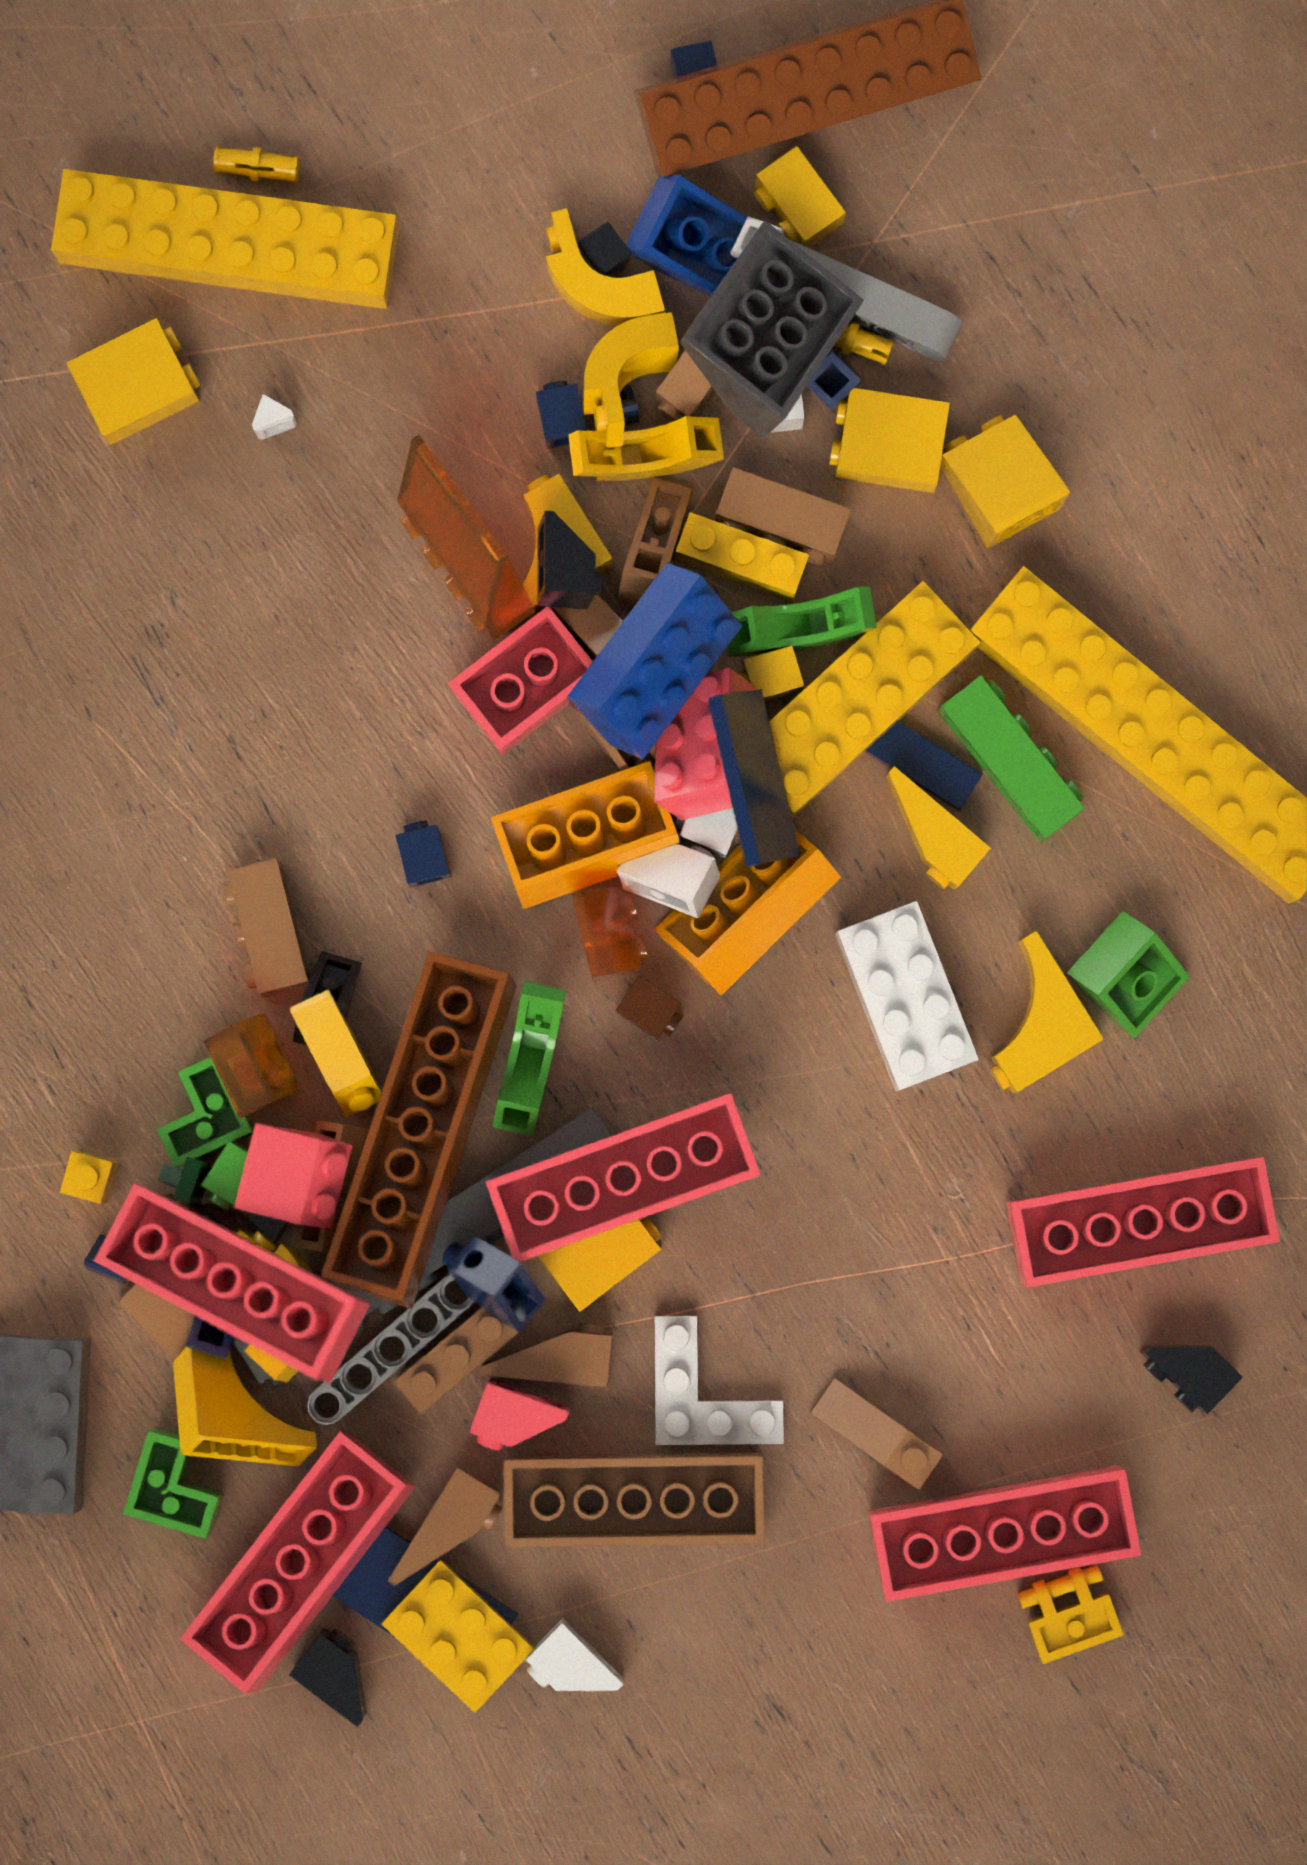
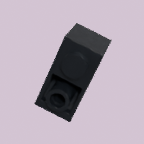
[1140,1345,1243,1414]

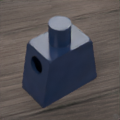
[442,1237,545,1333]

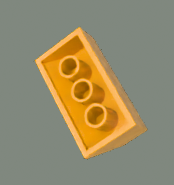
[490,761,680,910]
[654,829,841,996]

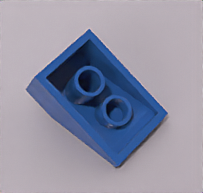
[625,175,747,297]

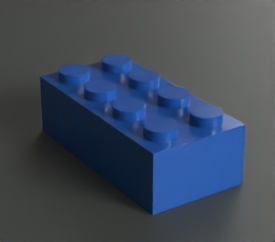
[567,563,742,759]

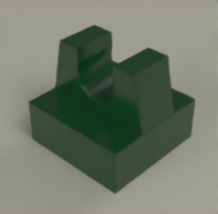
[158,1157,212,1208]

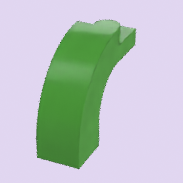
[728,586,877,657]
[493,981,566,1137]

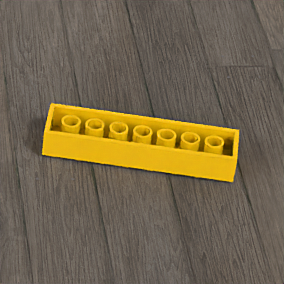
[51,169,399,309]

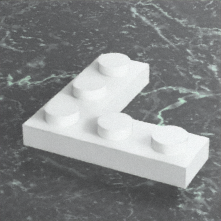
[655,1315,784,1445]

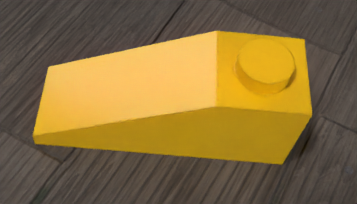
[886,766,991,890]
[289,990,382,1118]

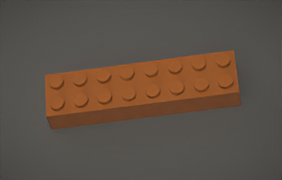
[634,0,982,177]
[321,951,517,1309]

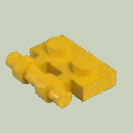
[1017,1564,1124,1664]

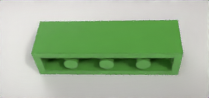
[937,675,1085,843]

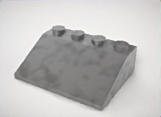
[680,220,864,439]
[0,1335,91,1515]

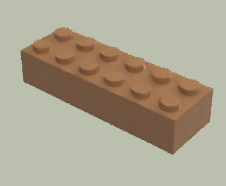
[504,1452,764,1547]

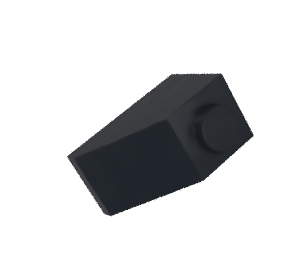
[537,511,602,610]
[292,951,362,1046]
[289,1628,366,1728]

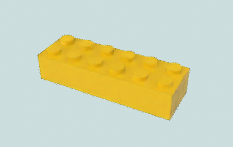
[769,581,981,818]

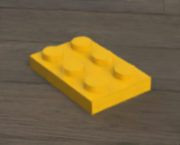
[381,1559,535,1713]

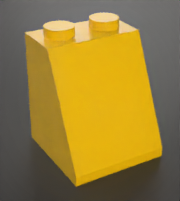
[940,414,1070,549]

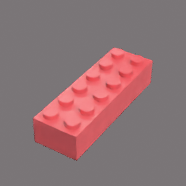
[486,1093,761,1262]
[1005,1157,1280,1288]
[94,1183,371,1383]
[180,1431,416,1694]
[867,1465,1141,1602]

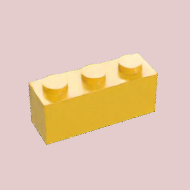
[675,512,809,603]

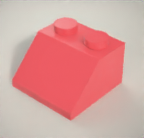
[234,1123,353,1229]
[470,1378,571,1451]

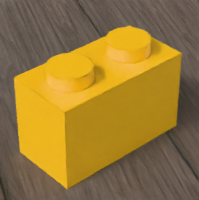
[754,146,846,248]

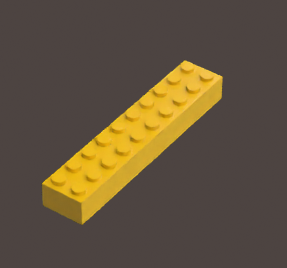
[970,566,1307,904]

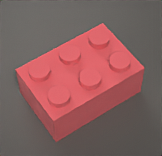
[448,607,593,756]
[654,668,756,821]

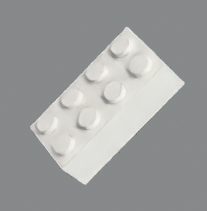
[835,901,979,1092]

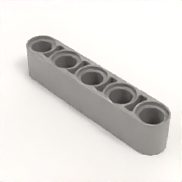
[790,240,963,361]
[307,1274,475,1425]

